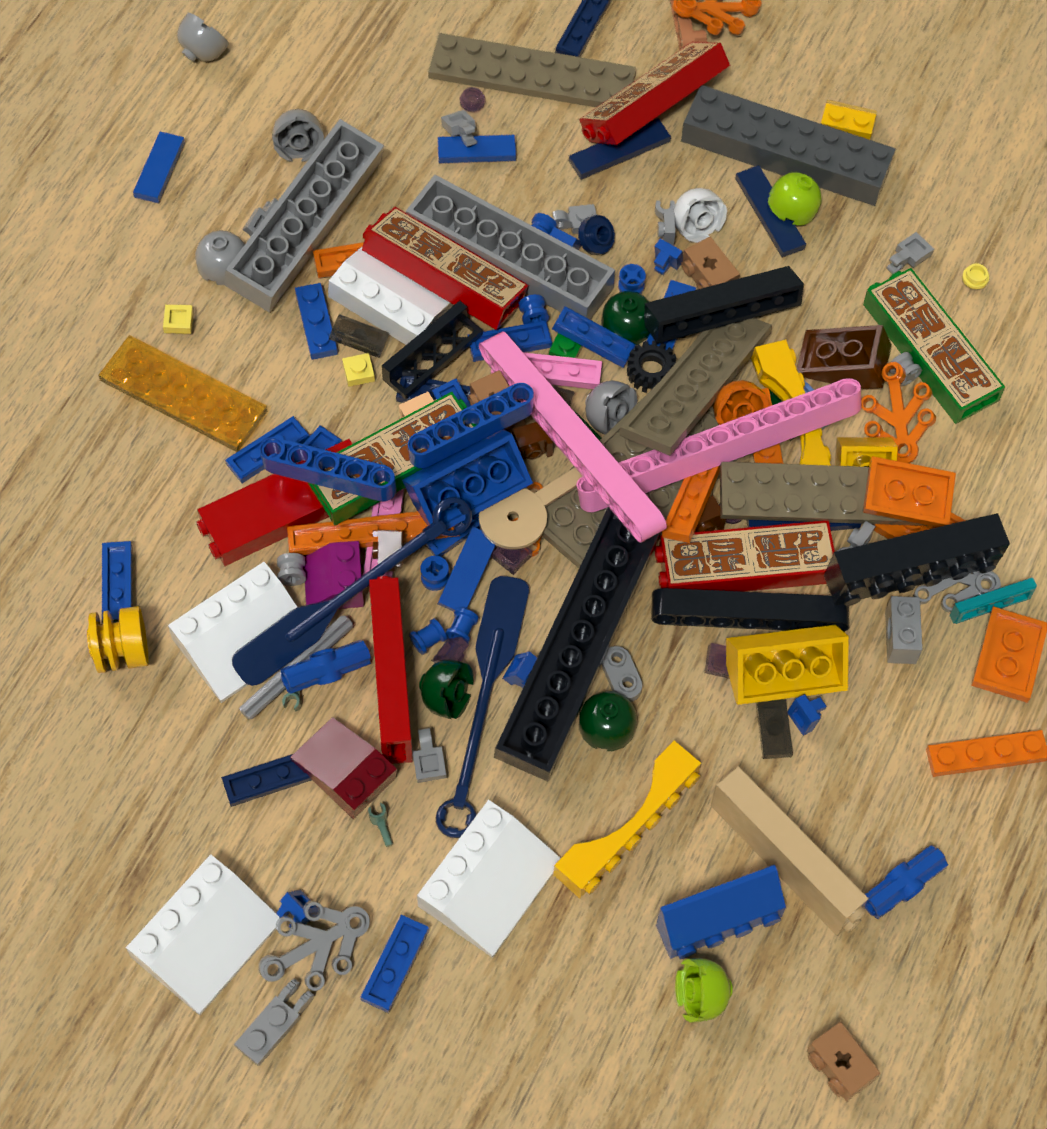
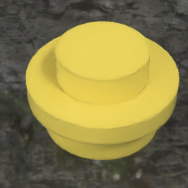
[962,264,989,289]

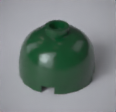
[601,291,650,345]
[419,659,474,720]
[579,691,637,751]

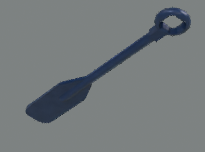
[232,497,472,686]
[435,576,529,838]

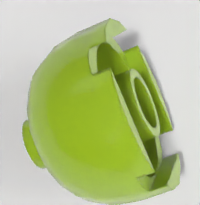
[768,172,822,225]
[675,958,733,1023]

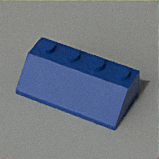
[402,429,533,530]
[656,865,786,959]

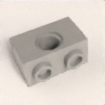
[885,596,922,664]

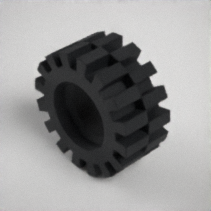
[627,340,676,393]

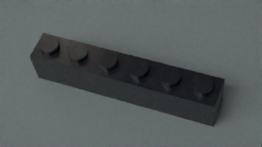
[644,266,804,344]

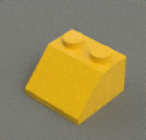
[821,99,877,140]
[835,437,898,467]

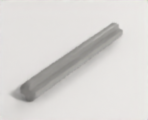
[240,616,353,719]

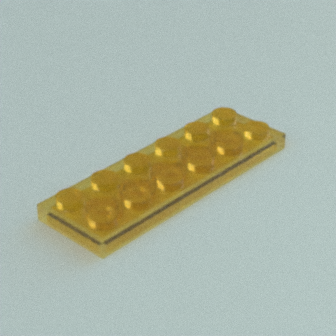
[98,335,268,452]

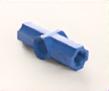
[280,640,371,694]
[864,845,948,919]

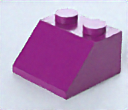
[304,541,364,609]

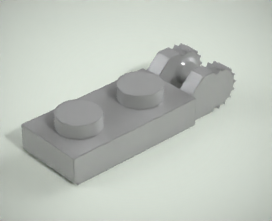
[234,979,314,1066]

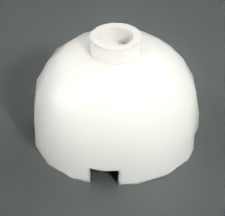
[673,188,727,243]

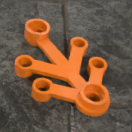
[672,0,762,35]
[861,362,936,463]

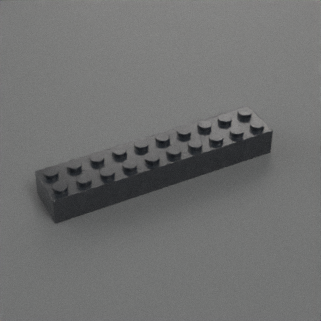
[494,507,666,782]

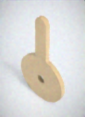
[479,467,582,550]

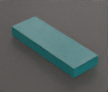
[949,577,1037,624]

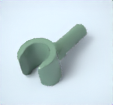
[282,690,302,711]
[368,803,393,847]

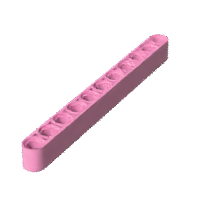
[479,331,667,543]
[576,378,862,512]

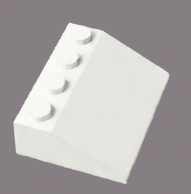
[328,246,453,345]
[168,562,297,703]
[417,800,561,958]
[126,854,280,1015]

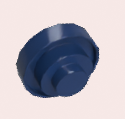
[578,215,615,255]

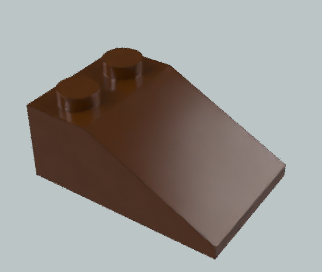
[797,325,892,389]

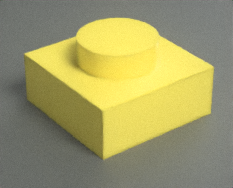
[163,305,193,334]
[342,353,375,387]

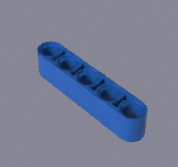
[408,383,534,468]
[259,437,397,501]

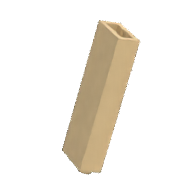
[711,766,869,936]

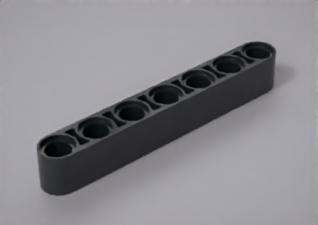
[651,588,850,632]

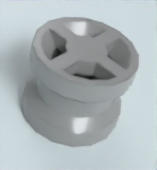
[889,352,922,386]
[277,553,306,586]

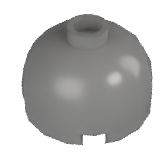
[177,12,228,62]
[272,109,324,162]
[195,230,245,285]
[585,380,638,435]

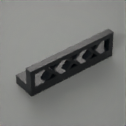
[381,301,483,400]

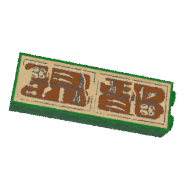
[863,268,1005,424]
[307,392,477,526]

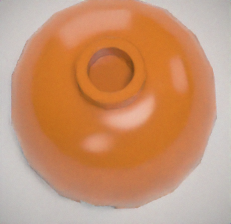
[713,380,769,425]

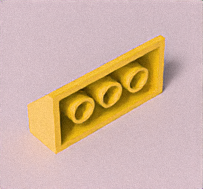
[726,625,849,705]

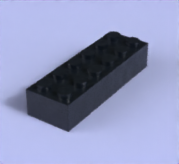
[824,513,1010,606]

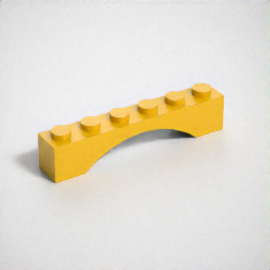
[751,340,831,466]
[553,740,701,898]

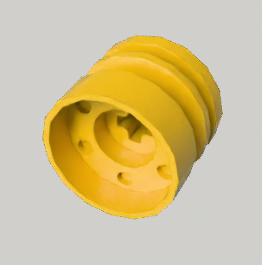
[87,606,149,673]

